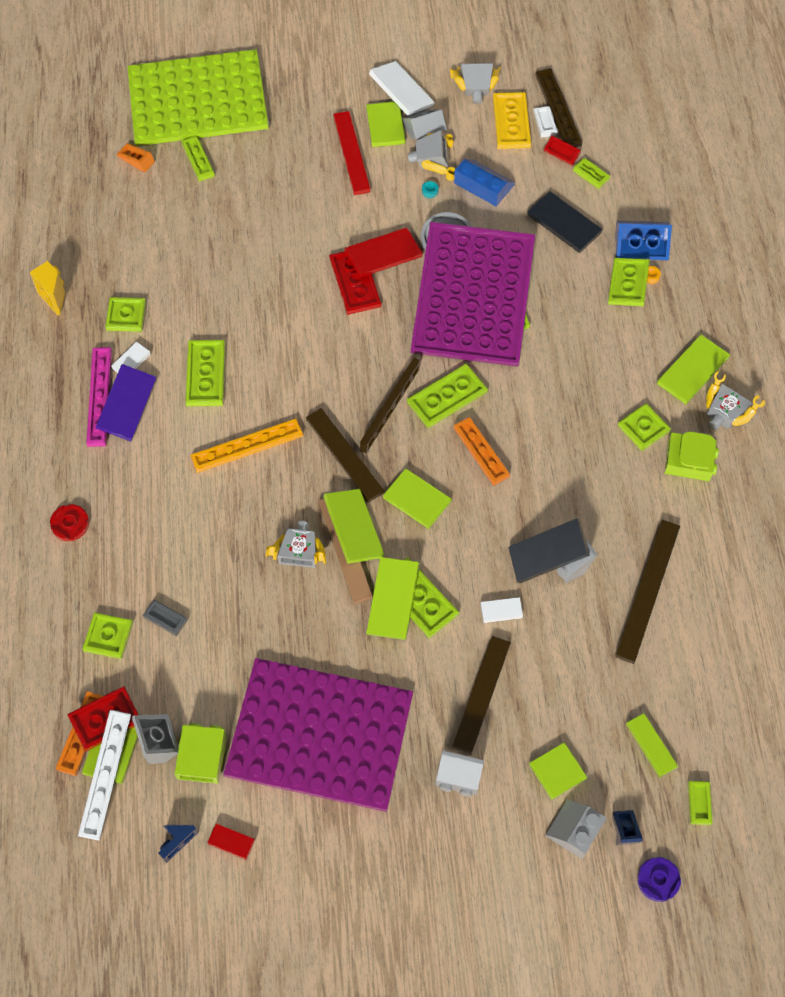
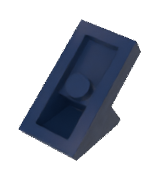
[612,810,643,845]
[158,825,198,863]

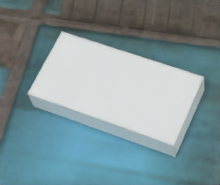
[533,106,557,138]
[112,342,151,373]
[480,597,523,623]

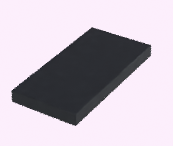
[527,191,603,253]
[508,518,590,583]

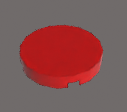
[50,504,89,541]

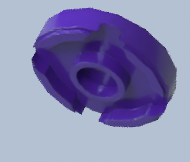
[637,857,681,902]

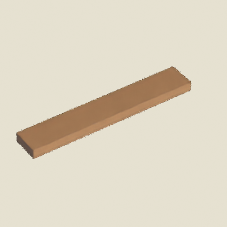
[318,499,372,604]

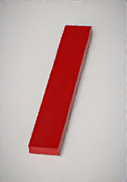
[333,111,370,195]

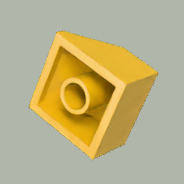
[30,261,65,315]

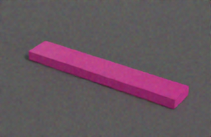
[86,347,112,447]

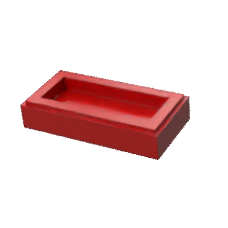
[543,135,581,166]
[207,823,255,861]

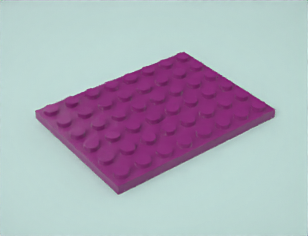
[410,222,535,367]
[223,658,413,812]

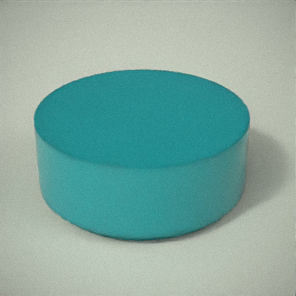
[422,181,439,198]

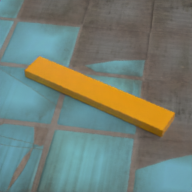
[190,418,303,473]

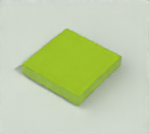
[105,297,146,332]
[618,403,671,451]
[82,612,133,659]
[529,743,587,800]

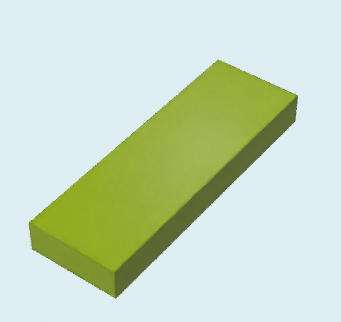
[181,136,215,182]
[626,713,678,778]

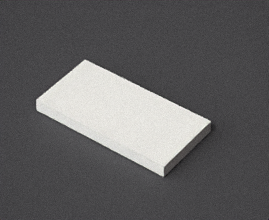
[369,61,435,115]

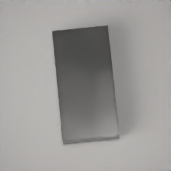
[143,600,188,637]

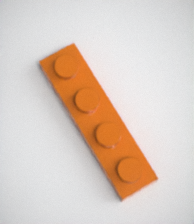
[454,417,510,486]
[55,691,103,776]

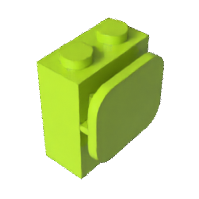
[664,432,719,481]
[174,723,226,784]

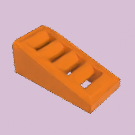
[116,143,155,172]

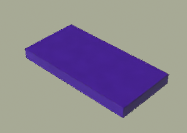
[95,364,156,442]

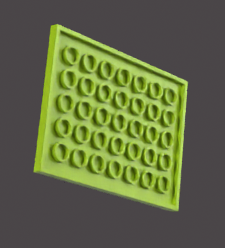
[127,49,269,146]

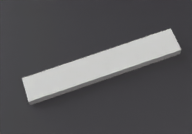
[78,710,131,840]

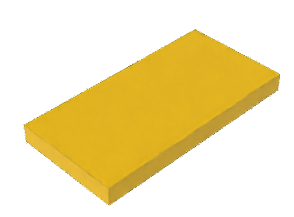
[492,92,531,149]

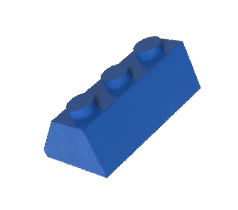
[454,159,515,207]
[615,221,672,260]

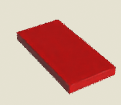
[344,227,423,278]
[329,252,381,315]

